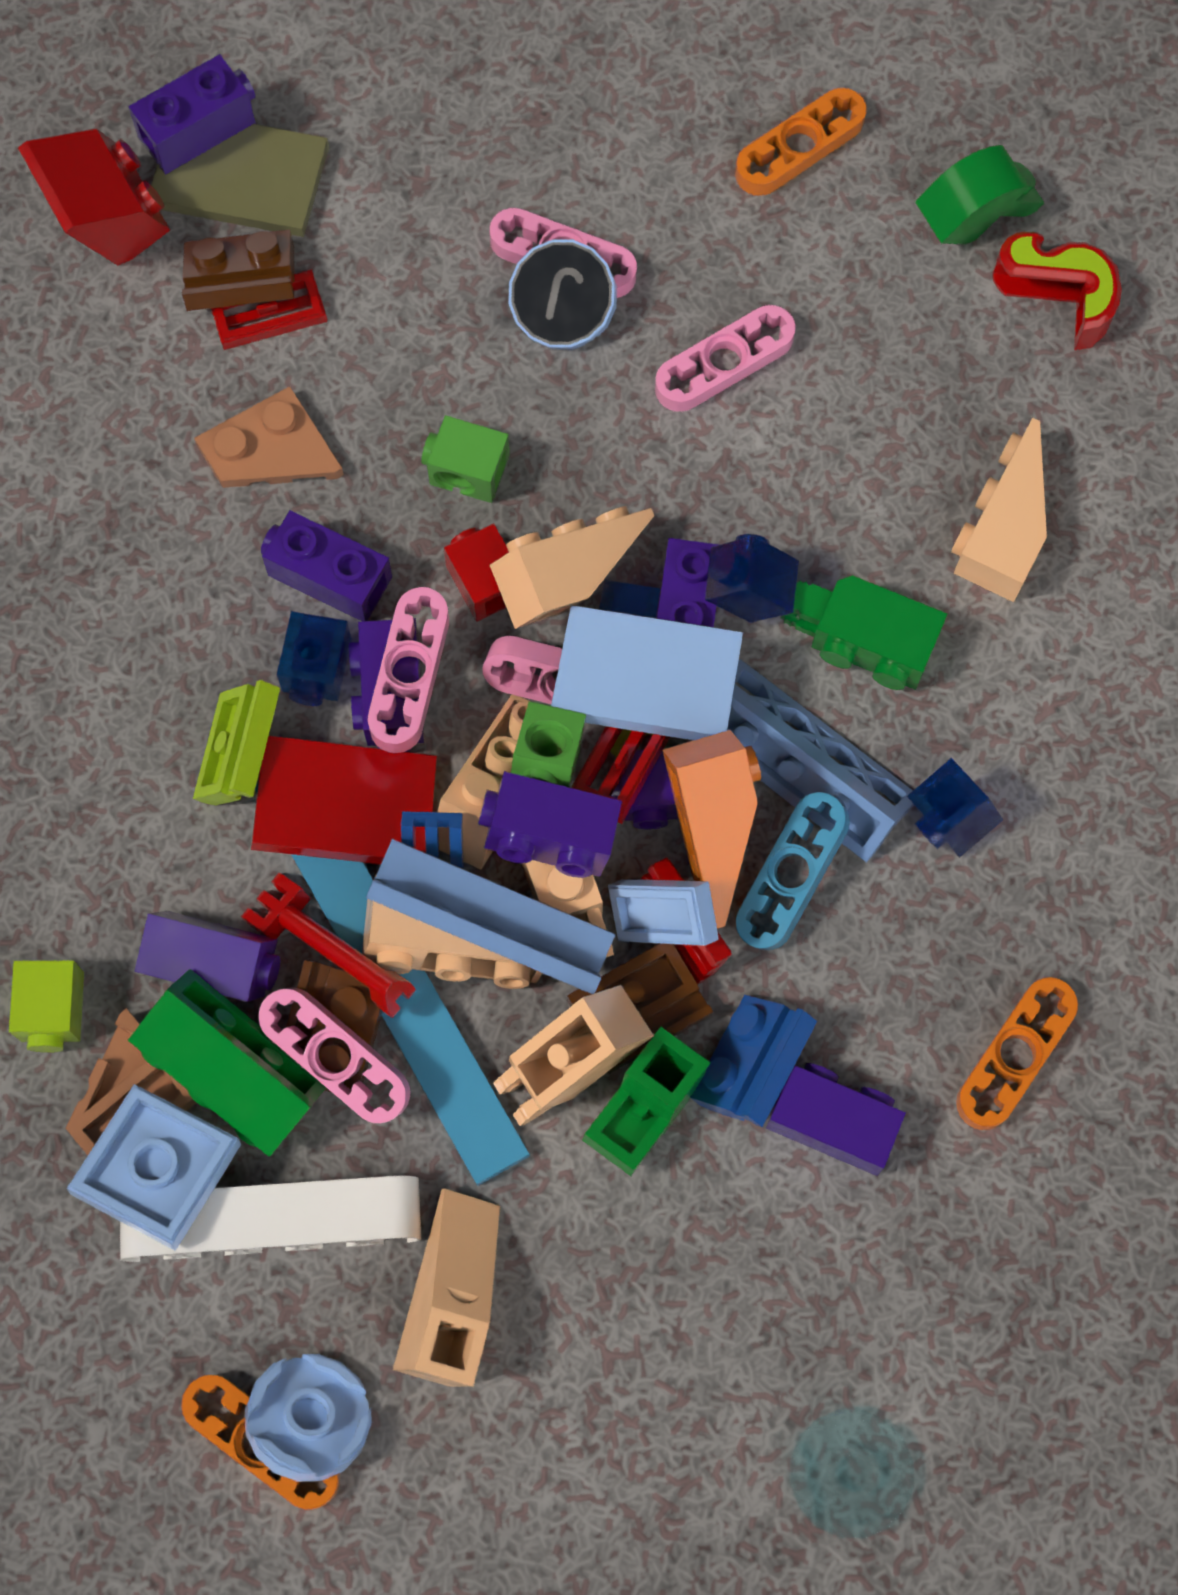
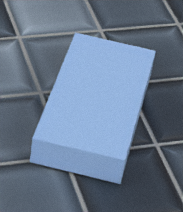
[608,879,719,946]

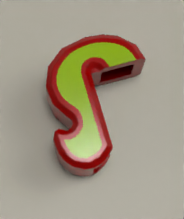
[992,232,1122,350]

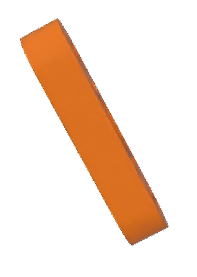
[735,88,867,196]
[956,977,1078,1130]
[181,1375,340,1510]

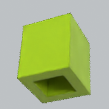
[9,960,84,1053]

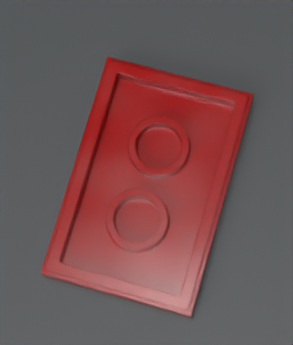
[251,736,437,864]

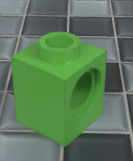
[421,415,510,503]
[511,701,586,788]

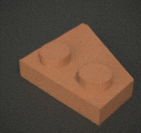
[194,386,344,488]
[65,1008,196,1156]

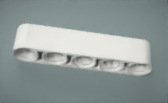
[120,1176,421,1262]

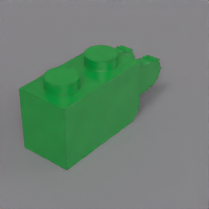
[780,575,948,690]

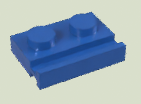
[690,995,817,1127]

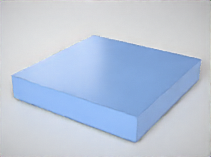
[67,1084,241,1251]

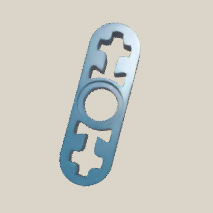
[736,792,850,950]

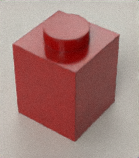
[444,523,509,622]

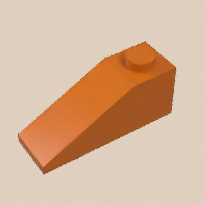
[663,730,761,929]

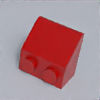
[18,128,170,266]

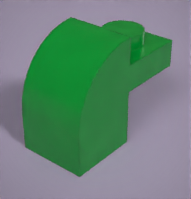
[915,145,1044,244]
[582,1027,710,1176]

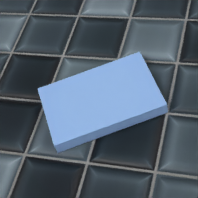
[551,605,743,740]

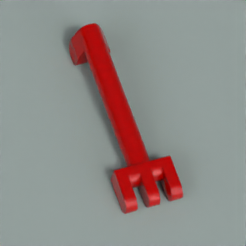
[240,873,416,1018]

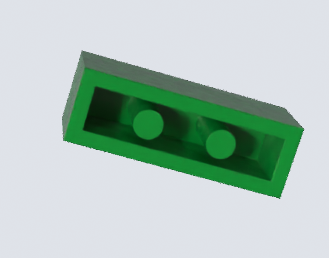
[127,969,326,1157]

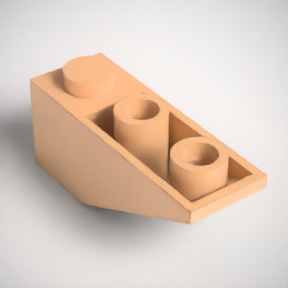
[951,417,1047,602]
[490,506,654,629]
[438,695,529,870]
[362,876,542,989]
[393,1188,500,1387]

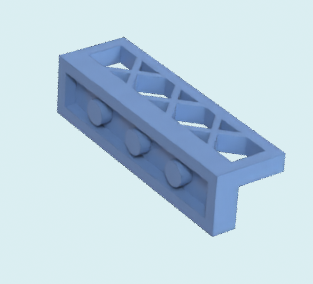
[727,659,921,862]
[366,839,615,994]

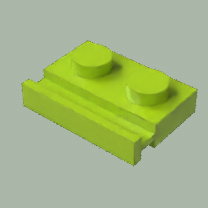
[193,680,280,806]

